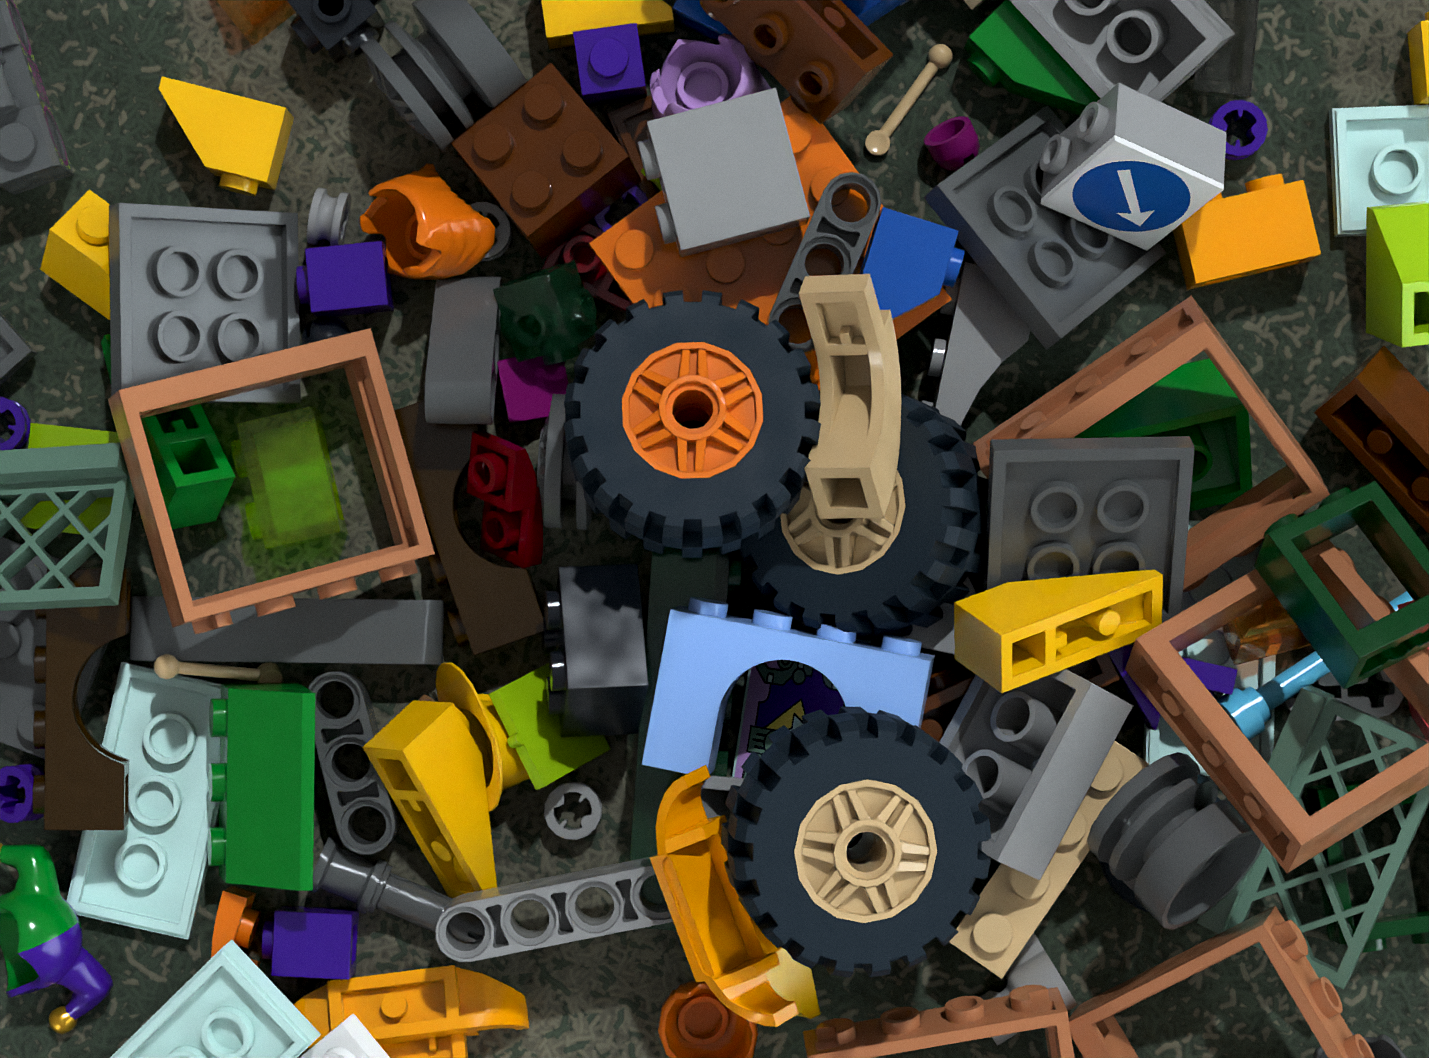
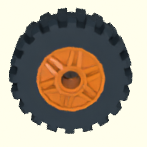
[564,290,821,558]

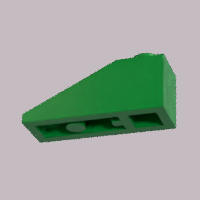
[964,0,1100,116]
[101,334,236,530]

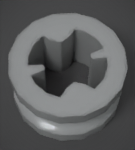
[307,187,351,246]
[470,202,512,262]
[544,781,602,840]

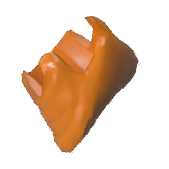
[359,164,495,280]

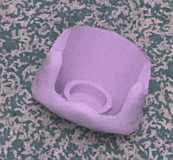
[650,33,771,119]

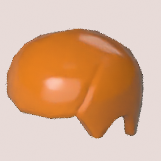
[658,980,758,1058]

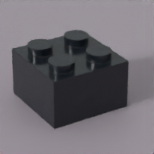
[541,564,648,737]

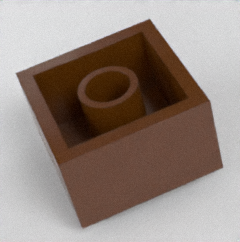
[451,63,641,259]

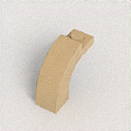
[799,274,902,519]

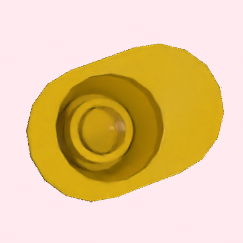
[436,662,530,812]

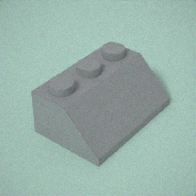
[1010,0,1235,102]
[939,669,1133,880]

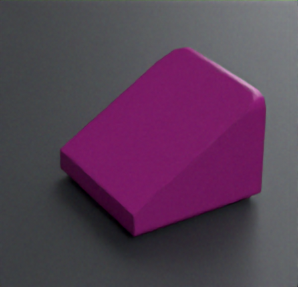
[497,350,569,425]

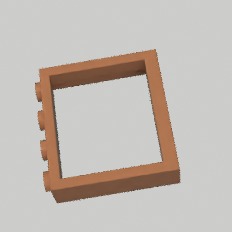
[973,295,1330,592]
[108,328,435,635]
[1125,539,1429,873]
[1069,905,1375,1058]
[803,985,1075,1058]

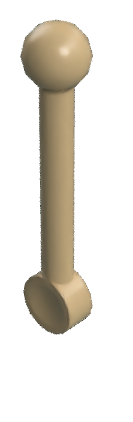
[865,44,953,156]
[154,654,283,683]

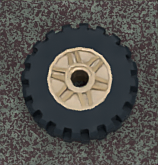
[740,390,988,640]
[721,707,991,978]

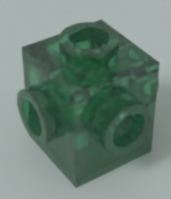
[493,260,598,366]

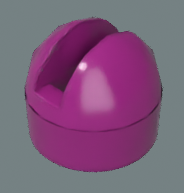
[924,116,980,171]

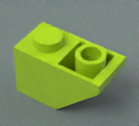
[1366,201,1429,348]

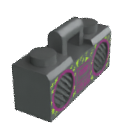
[0,0,74,195]

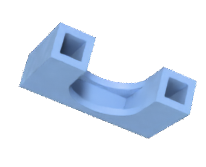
[642,597,935,774]

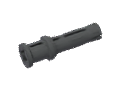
[310,836,485,942]

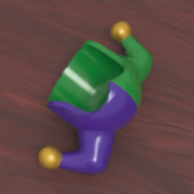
[0,843,113,1034]

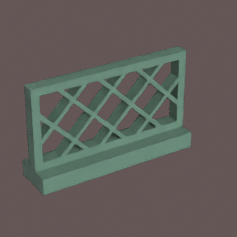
[0,443,135,611]
[1197,685,1429,989]

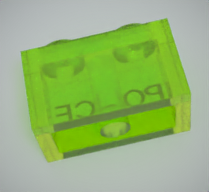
[231,406,348,551]

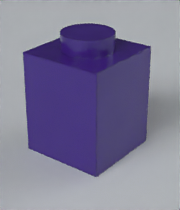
[573,23,647,107]
[296,241,394,318]
[262,906,359,980]

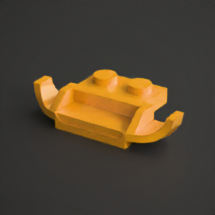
[650,765,799,1027]
[293,965,529,1058]

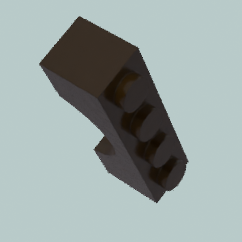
[394,400,545,655]
[33,567,131,830]

